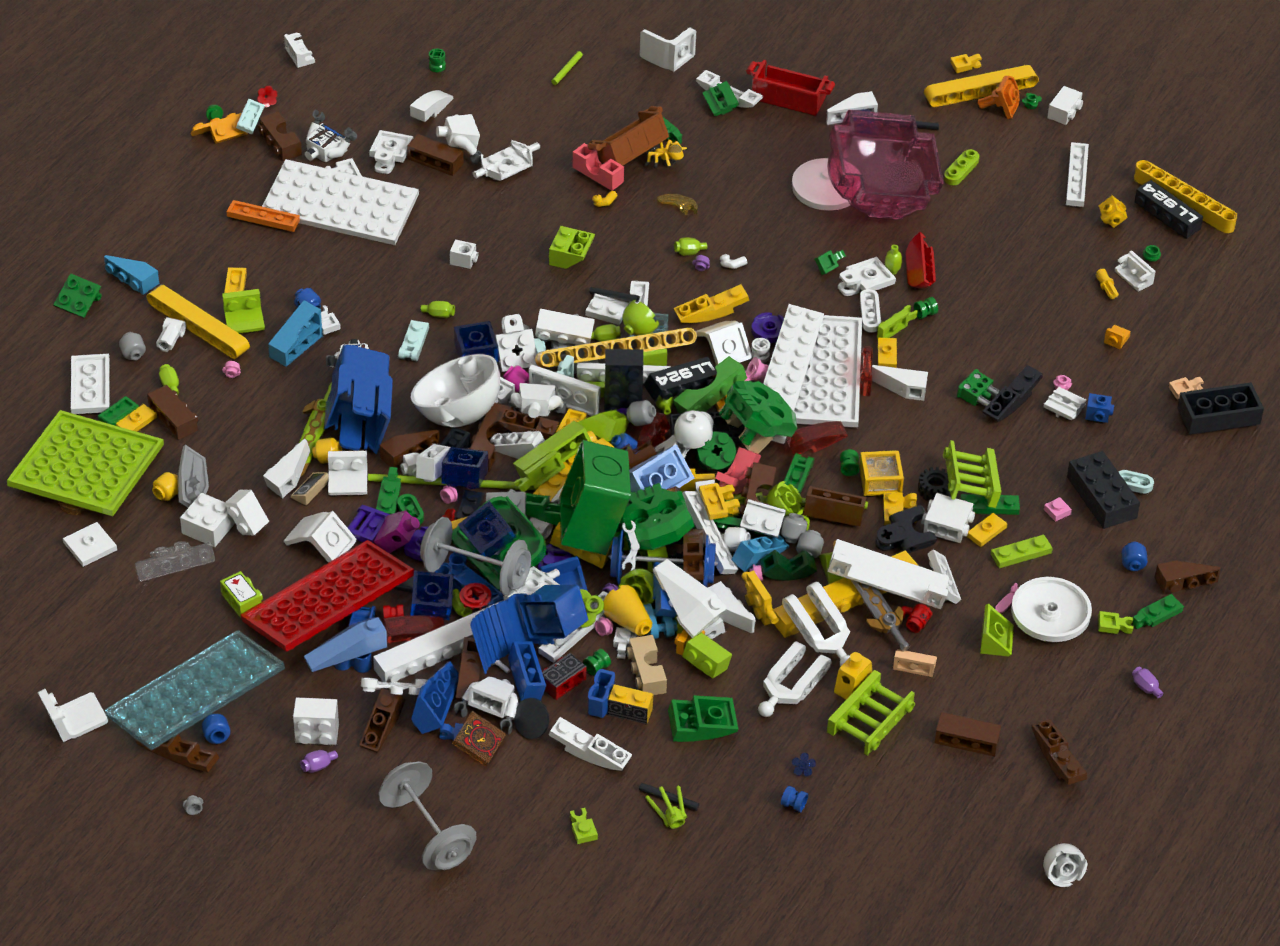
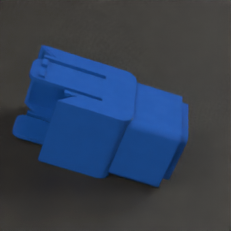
[324,345,393,454]

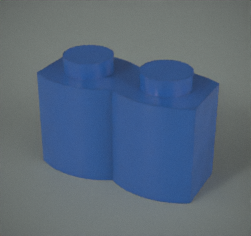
[588,669,615,718]

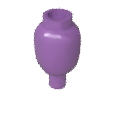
[1132,666,1163,698]
[300,750,338,773]

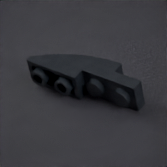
[983,365,1043,422]

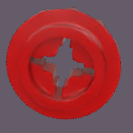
[459,583,491,610]

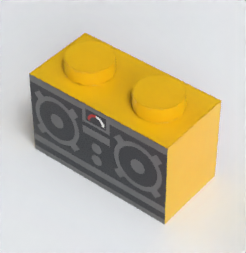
[608,684,653,724]

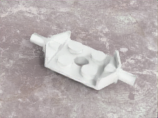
[473,140,540,181]

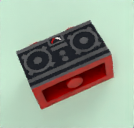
[542,653,586,700]

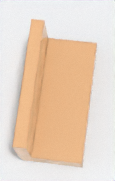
[893,649,937,677]

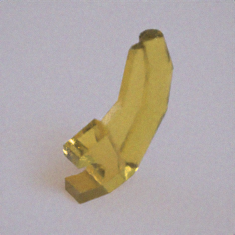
[657,194,698,215]

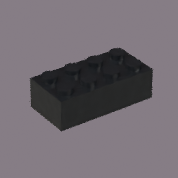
[604,349,643,412]
[1177,382,1264,435]
[1067,451,1140,529]

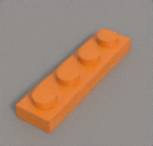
[226,200,300,232]

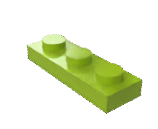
[991,535,1053,568]

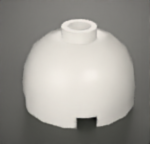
[674,410,713,449]
[1043,843,1087,887]

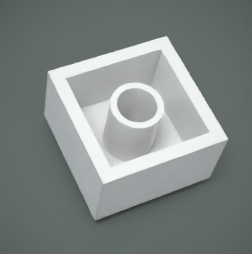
[180,493,235,547]
[293,698,339,745]

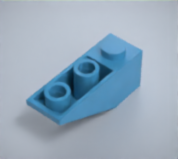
[104,255,159,295]
[731,535,789,572]

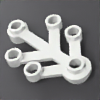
[361,678,427,695]

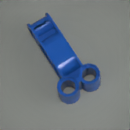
[435,552,504,610]
[334,606,376,673]

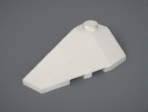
[653,559,727,638]

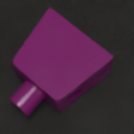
[374,510,420,553]

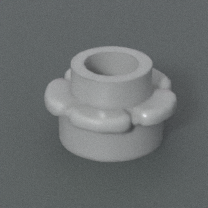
[183,795,204,815]

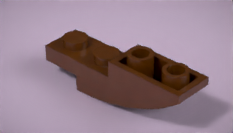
[683,529,704,580]
[1032,719,1087,785]

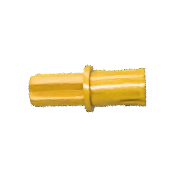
[1095,269,1118,300]

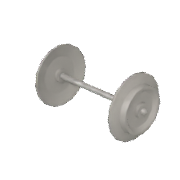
[420,517,531,595]
[378,761,476,870]

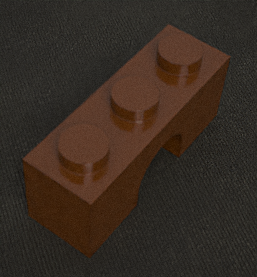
[258,112,302,161]
[737,462,776,519]

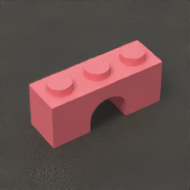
[572,143,624,191]

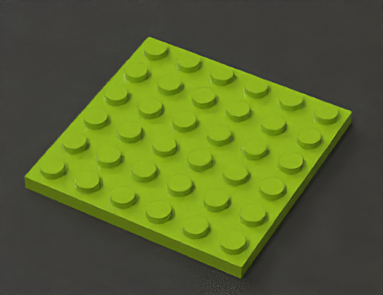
[7,410,164,516]

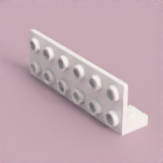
[827,539,949,609]

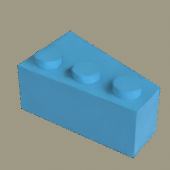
[268,300,323,367]

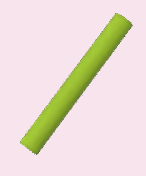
[551,51,583,85]

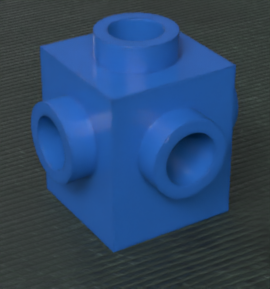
[1085,393,1114,423]

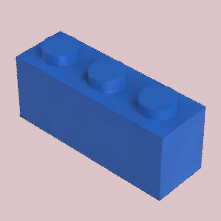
[508,641,546,701]

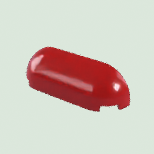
[906,232,936,289]

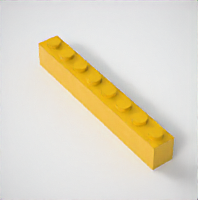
[774,550,919,638]

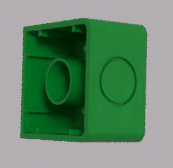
[559,440,631,555]

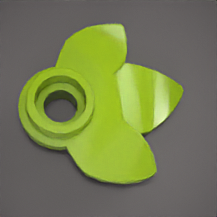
[580,589,604,628]

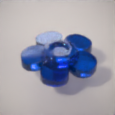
[792,753,816,776]

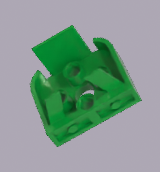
[452,496,547,594]

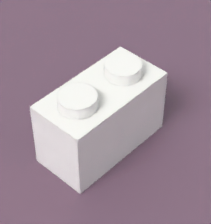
[1047,86,1083,125]
[416,444,451,482]
[224,490,269,535]

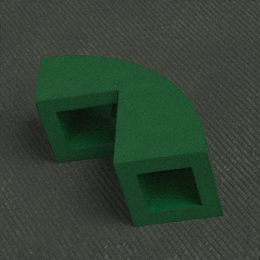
[760,550,817,581]

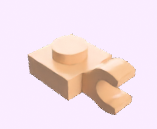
[1169,377,1204,400]

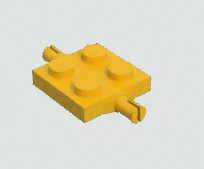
[741,570,779,626]

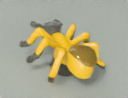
[642,140,688,168]

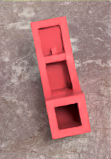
[715,447,761,495]

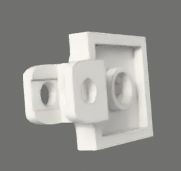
[369,130,413,174]
[838,257,896,296]
[495,314,538,372]

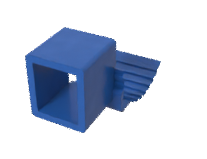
[470,585,588,674]

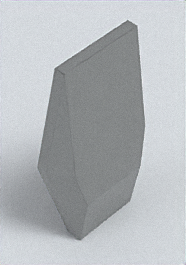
[177,445,209,508]

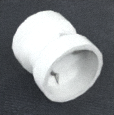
[751,338,770,364]

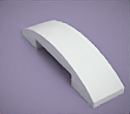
[696,70,763,108]

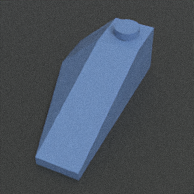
[304,617,387,672]

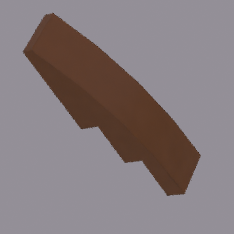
[135,727,219,772]

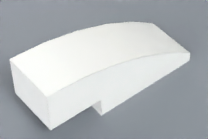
[410,90,453,122]

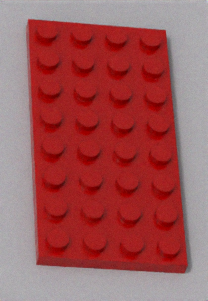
[240,540,415,652]

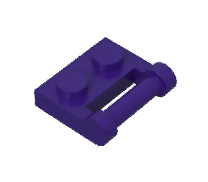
[347,505,390,543]

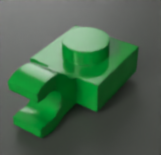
[814,250,846,275]

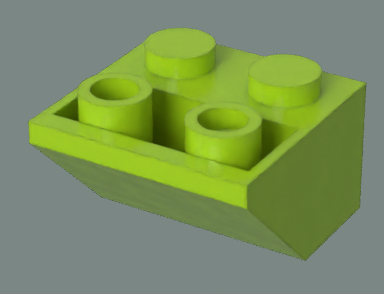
[549,226,595,269]
[577,410,629,442]

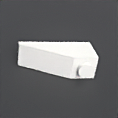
[826,91,878,125]

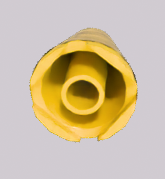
[603,585,652,636]

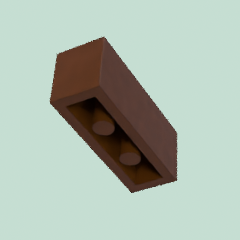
[407,134,464,176]
[147,385,198,440]
[803,486,866,526]
[935,712,1001,757]

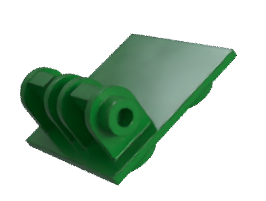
[53,273,102,318]

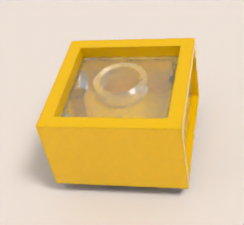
[859,451,904,496]

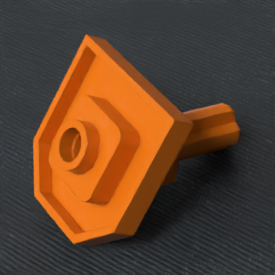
[978,75,1019,119]

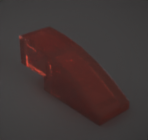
[637,412,671,448]
[786,421,848,455]
[384,616,445,643]

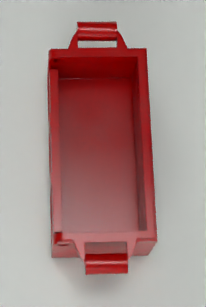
[746,60,835,116]

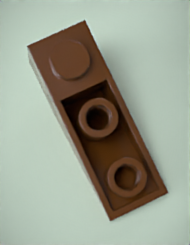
[499,408,559,440]
[379,430,439,468]
[1154,560,1221,594]
[455,637,481,700]
[359,688,405,752]

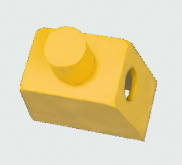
[834,652,872,700]

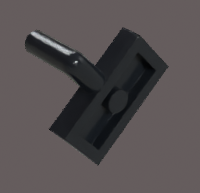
[456,490,484,520]

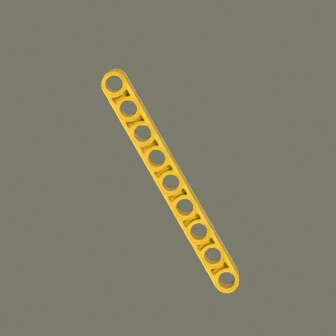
[535,328,697,368]

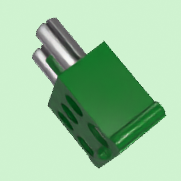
[957,369,1000,407]

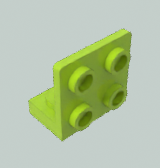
[222,289,265,333]

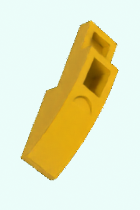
[674,284,749,323]

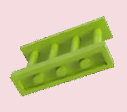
[943,440,1002,508]
[827,670,915,756]

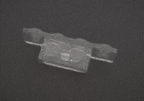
[135,541,215,581]

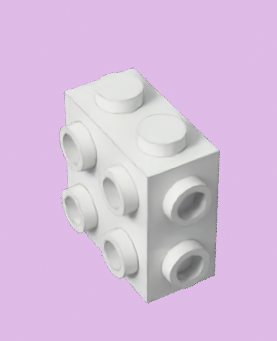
[921,493,975,543]

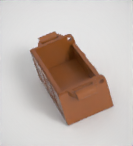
[588,106,669,166]

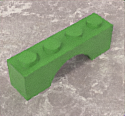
[673,356,747,414]

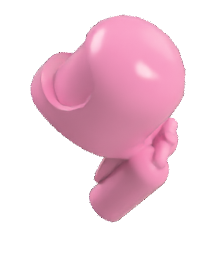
[745,357,769,383]

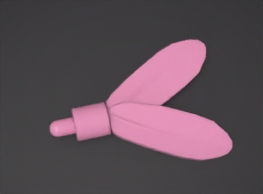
[995,583,1019,614]

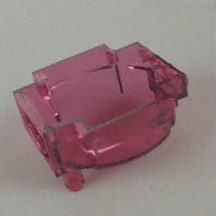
[827,110,944,219]

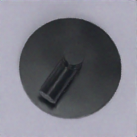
[514,698,549,739]

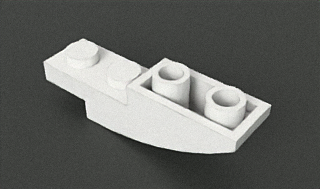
[549,717,632,771]

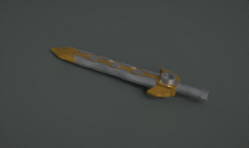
[833,540,910,652]

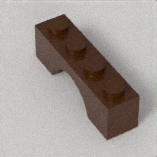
[465,403,514,472]

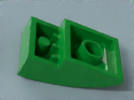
[668,695,738,742]

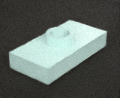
[236,99,265,134]

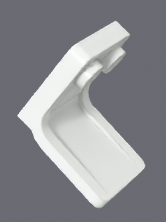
[640,28,696,72]
[695,321,752,365]
[283,511,356,563]
[38,689,108,742]

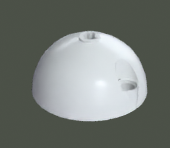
[411,354,500,427]

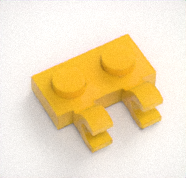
[699,483,740,520]
[883,493,917,526]

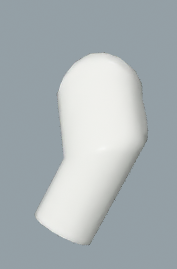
[720,254,747,269]

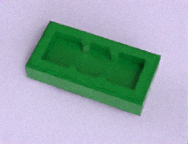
[98,396,139,426]

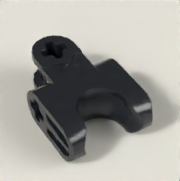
[875,505,937,553]

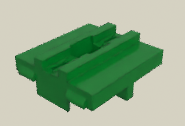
[702,81,739,116]

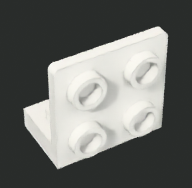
[328,451,367,495]

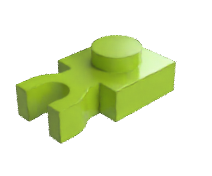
[1098,611,1133,634]
[570,808,598,844]

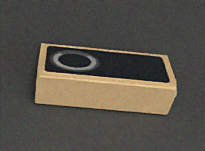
[290,472,329,505]

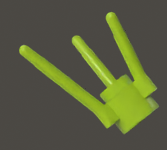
[645,786,687,829]

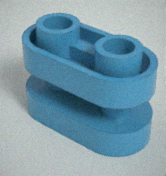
[644,604,677,639]

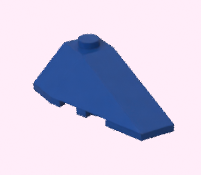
[411,661,458,734]

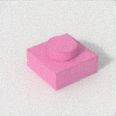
[1044,497,1072,522]

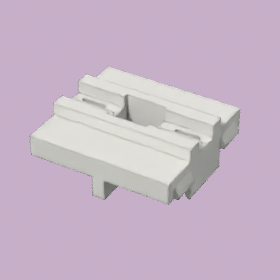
[1044,387,1086,420]

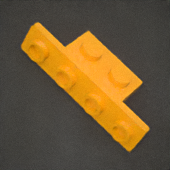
[191,111,248,144]

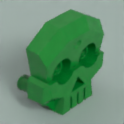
[719,381,797,446]
[619,483,695,550]

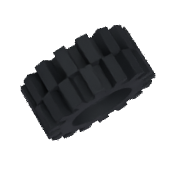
[918,467,951,501]

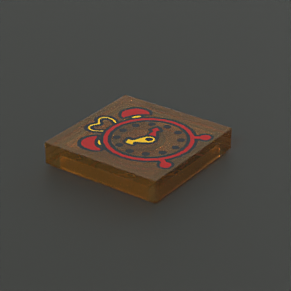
[452,711,506,766]

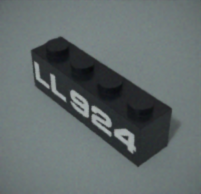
[1134,180,1203,239]
[643,357,717,402]

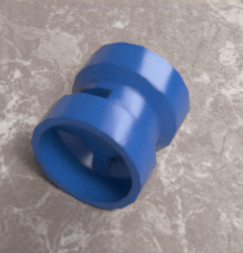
[781,786,809,812]

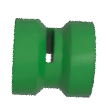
[429,48,446,72]
[913,297,938,319]
[840,449,860,476]
[583,649,611,676]

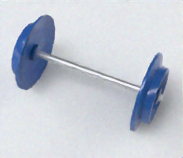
[608,529,718,587]

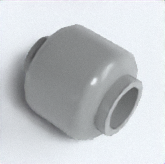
[119,332,146,360]
[626,400,656,426]
[780,513,808,543]
[796,530,824,558]

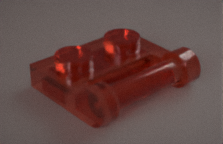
[860,346,873,396]

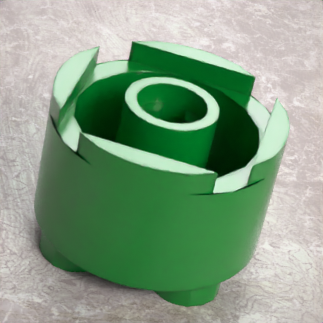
[696,432,736,473]

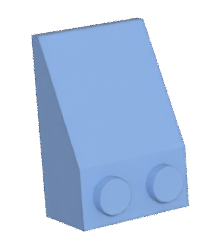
[629,445,694,493]

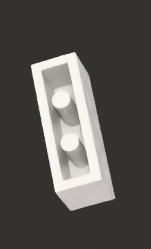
[535,309,595,346]

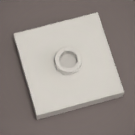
[63,522,117,567]

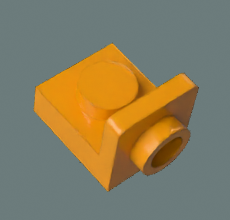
[1104,325,1131,349]

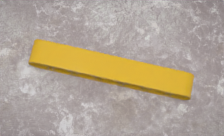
[924,65,1039,107]
[1134,160,1237,233]
[147,285,250,359]

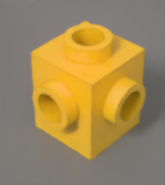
[1098,195,1128,228]

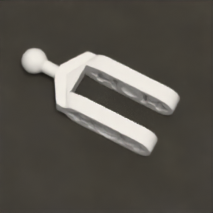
[782,582,850,667]
[758,641,832,717]

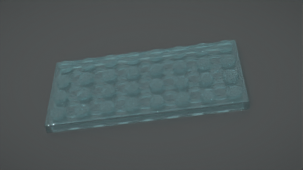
[105,630,285,750]

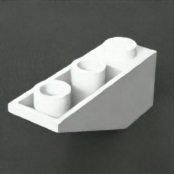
[871,365,928,401]
[489,431,545,459]
[263,439,310,498]
[708,581,756,633]

